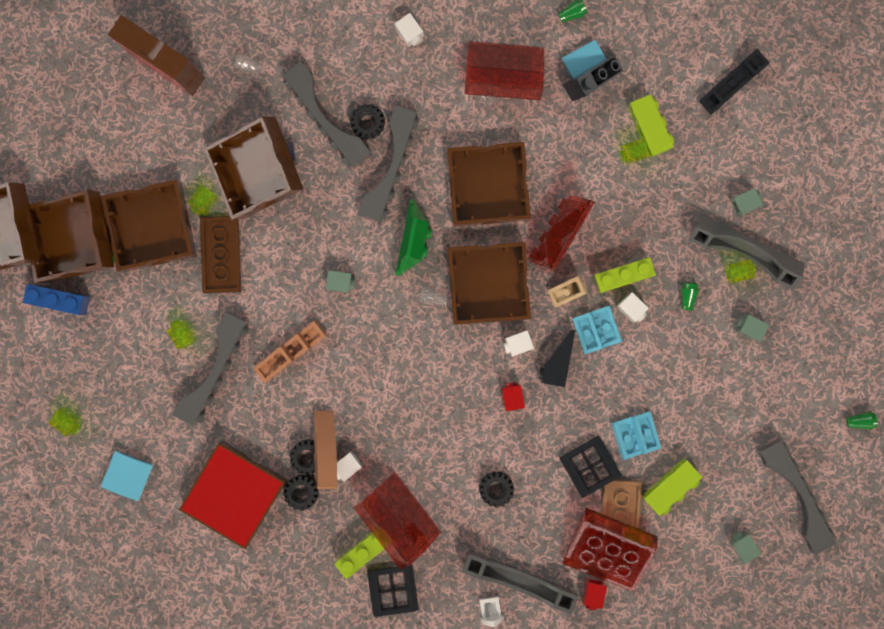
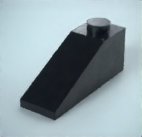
[538,330,575,387]

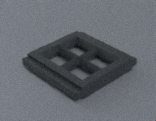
[559,435,622,498]
[367,564,419,617]

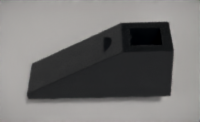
[563,54,623,101]

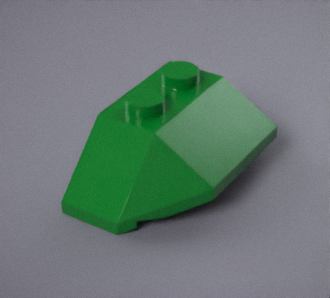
[395,199,432,276]

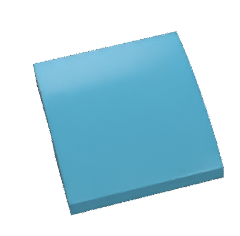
[561,40,606,78]
[572,305,623,354]
[611,411,662,460]
[101,450,153,501]

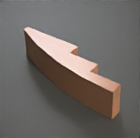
[253,320,328,383]
[313,411,337,489]

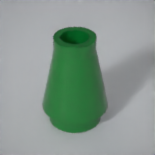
[558,0,588,23]
[681,282,700,311]
[846,411,877,430]

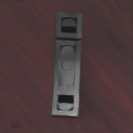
[698,49,770,115]

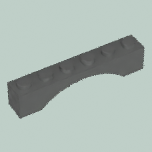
[283,61,372,169]
[358,105,420,223]
[688,213,805,290]
[173,312,249,426]
[756,439,836,555]
[462,550,578,615]

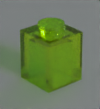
[619,138,651,166]
[187,185,220,216]
[724,259,756,284]
[166,319,198,350]
[48,407,83,437]

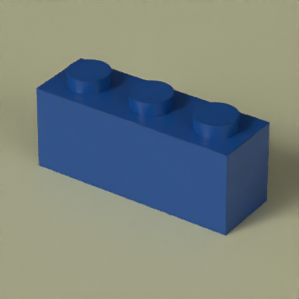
[23,284,90,316]

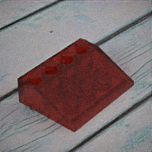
[464,42,544,101]
[529,195,595,274]
[353,472,442,569]
[562,508,658,592]

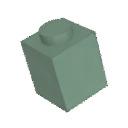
[730,188,763,217]
[326,270,355,293]
[736,314,769,342]
[728,531,761,564]

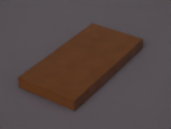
[200,216,242,294]

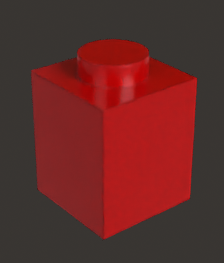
[501,382,525,411]
[581,578,607,610]

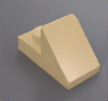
[547,276,588,308]

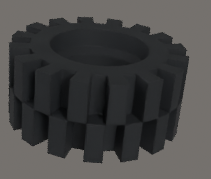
[350,103,385,140]
[289,439,316,475]
[479,471,514,508]
[283,475,319,511]

